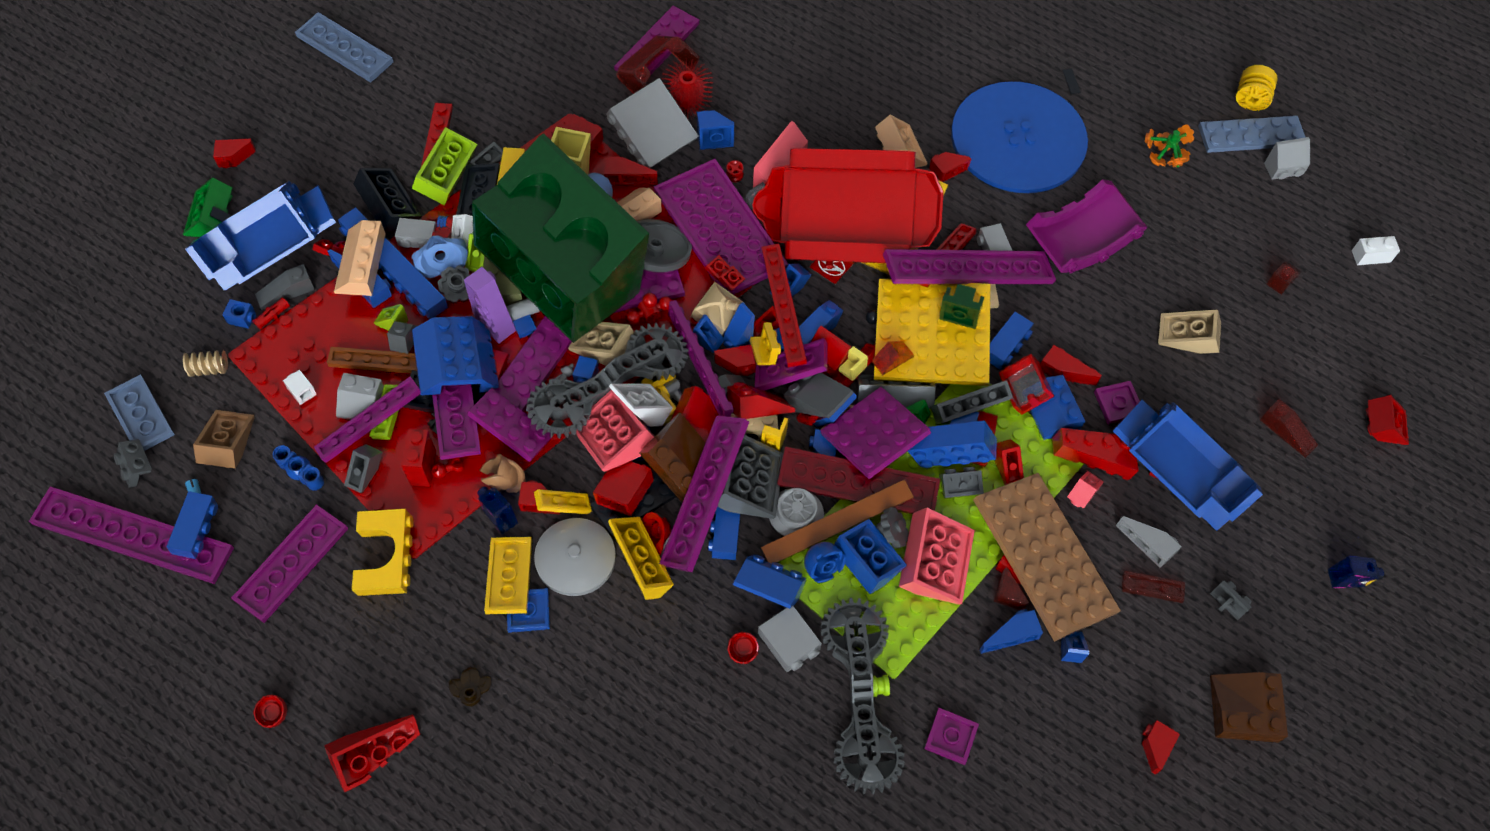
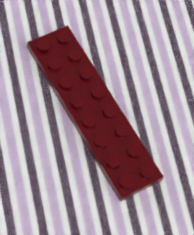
[777,447,940,514]

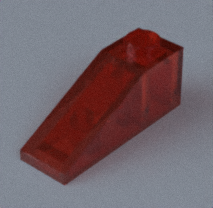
[1260,399,1318,458]

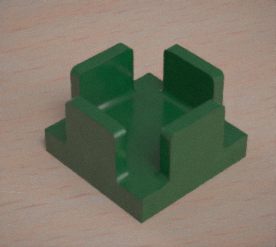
[939,284,984,329]

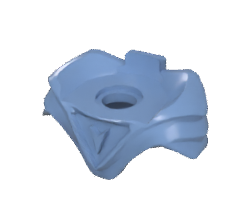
[412,236,468,278]

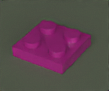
[1094,381,1140,425]
[924,708,979,765]

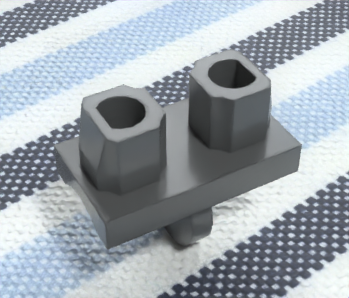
[1210,581,1252,620]

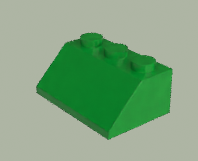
[183,177,232,237]

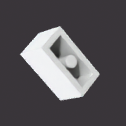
[1351,236,1400,265]

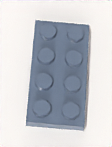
[104,374,175,451]

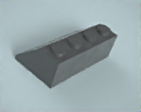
[856,374,936,409]

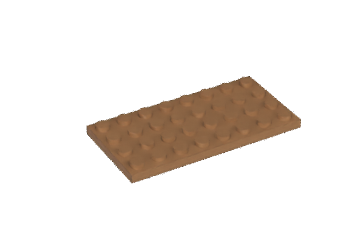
[973,473,1121,642]

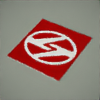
[809,261,854,284]

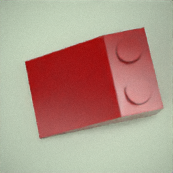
[727,382,795,419]

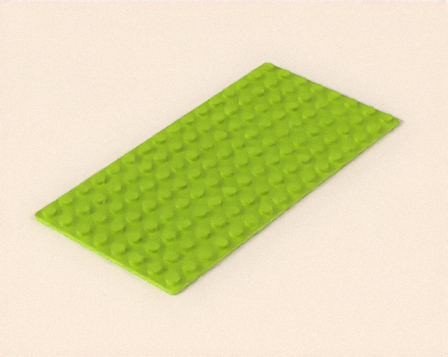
[779,383,1084,679]

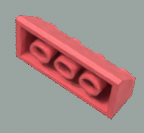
[753,121,808,191]

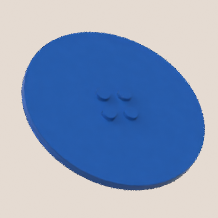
[951,82,1088,193]

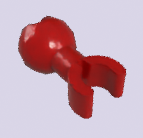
[431,457,464,478]

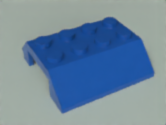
[412,316,499,395]

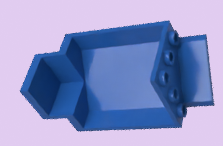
[185,181,336,290]
[1113,399,1263,531]

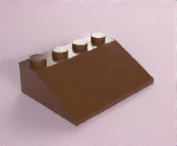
[639,413,706,503]

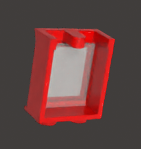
[999,354,1054,415]

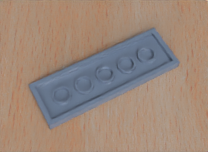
[295,12,393,83]
[1198,116,1306,153]

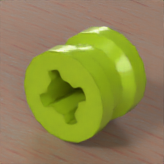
[873,675,890,697]

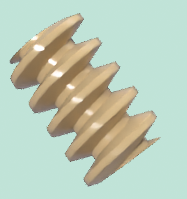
[183,350,228,377]

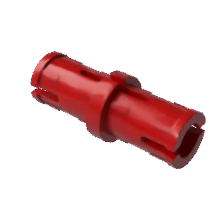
[252,297,290,330]

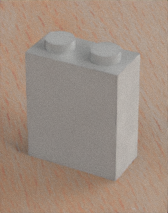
[758,606,822,672]

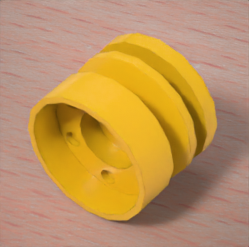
[1236,65,1277,111]

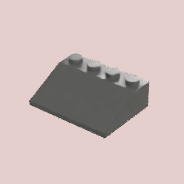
[718,435,784,519]

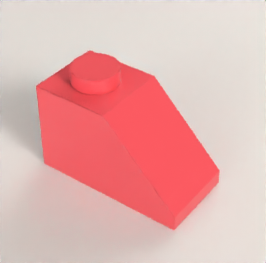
[1067,471,1104,508]

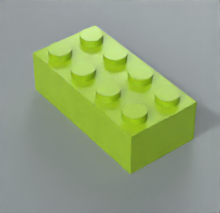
[412,127,477,205]

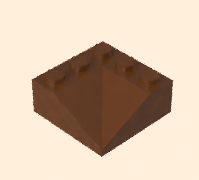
[1210,672,1288,743]

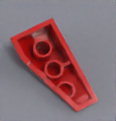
[324,714,420,792]

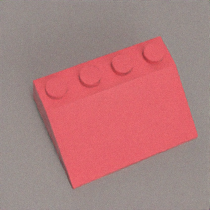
[576,390,655,472]
[899,508,975,605]

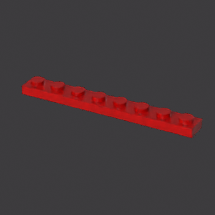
[761,243,807,368]

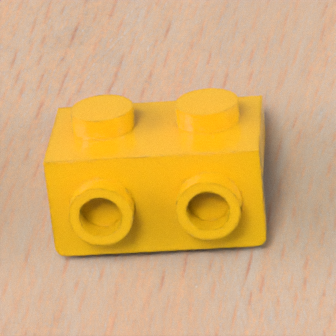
[750,323,781,365]

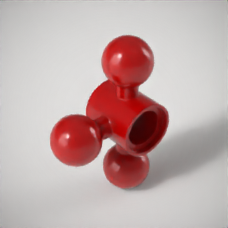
[625,293,672,325]

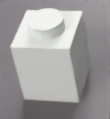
[283,370,317,405]

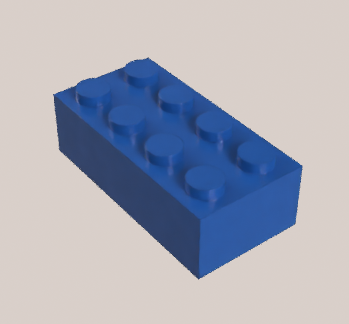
[908,421,997,468]

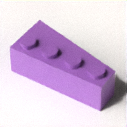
[464,267,516,344]

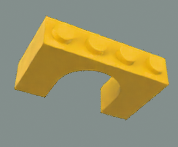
[352,509,414,596]

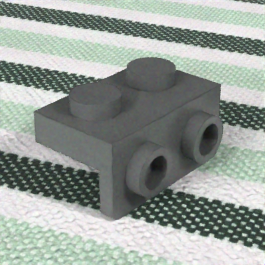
[114,439,152,488]

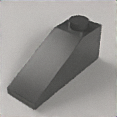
[255,264,315,310]

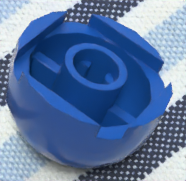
[804,542,846,583]

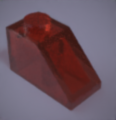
[1267,261,1302,295]

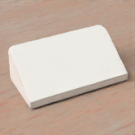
[451,214,473,248]

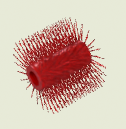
[662,59,713,119]

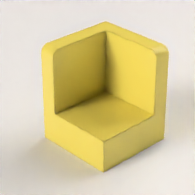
[839,346,868,381]

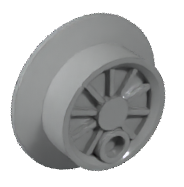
[769,488,824,536]

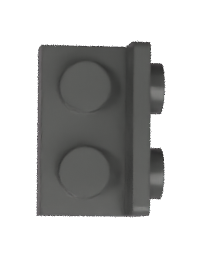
[939,467,984,498]

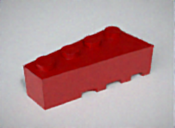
[1052,428,1138,480]

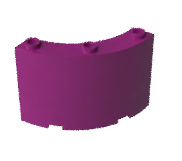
[1026,179,1148,273]

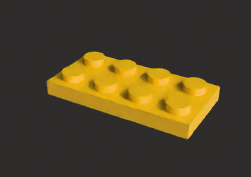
[484,537,532,614]

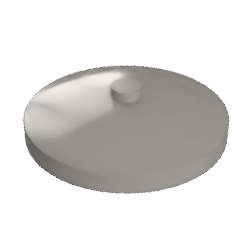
[534,518,616,596]

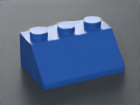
[1022,375,1085,440]
[835,519,907,594]
[733,555,807,609]

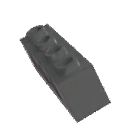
[930,380,1013,424]

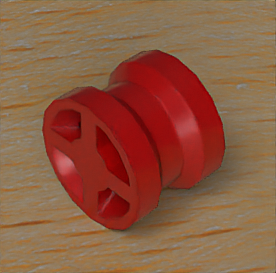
[726,160,743,182]

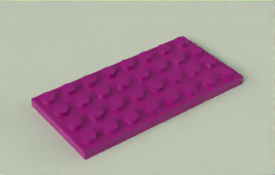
[654,159,788,295]

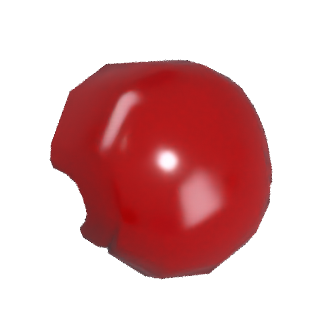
[727,632,759,664]
[253,695,288,728]

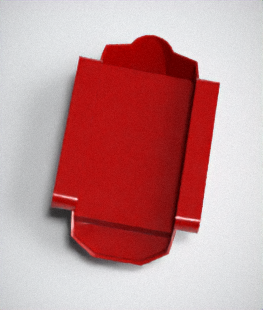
[752,148,944,263]

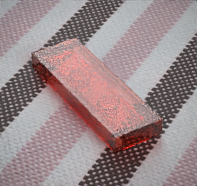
[1122,571,1185,603]

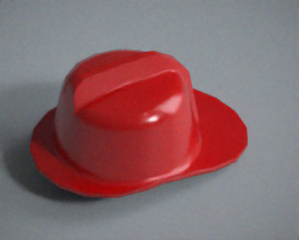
[642,512,671,556]

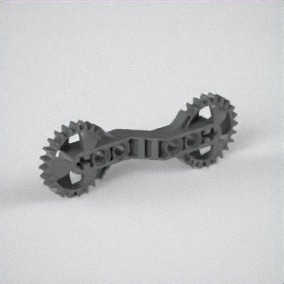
[526,323,689,439]
[821,598,905,794]

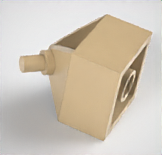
[690,282,745,335]

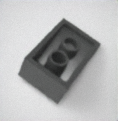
[784,373,854,418]

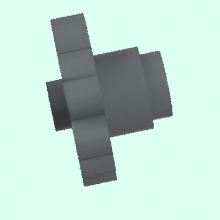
[437,265,470,303]
[875,507,909,548]

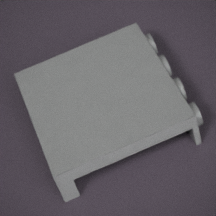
[606,78,699,168]

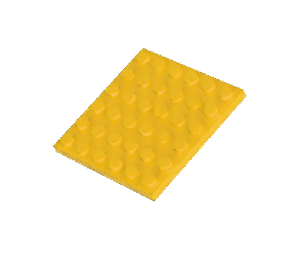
[874,279,990,386]

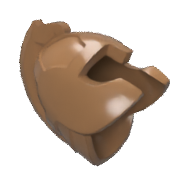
[480,454,525,493]

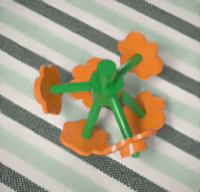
[1144,124,1194,167]

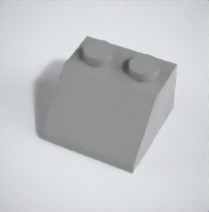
[1264,137,1310,179]
[336,373,384,420]

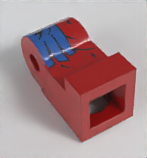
[432,215,453,238]

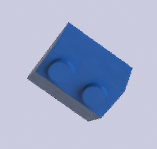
[697,110,734,150]

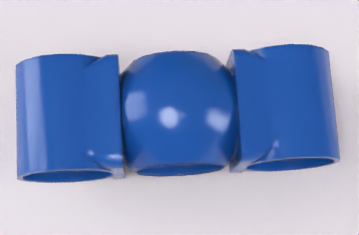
[272,445,324,490]

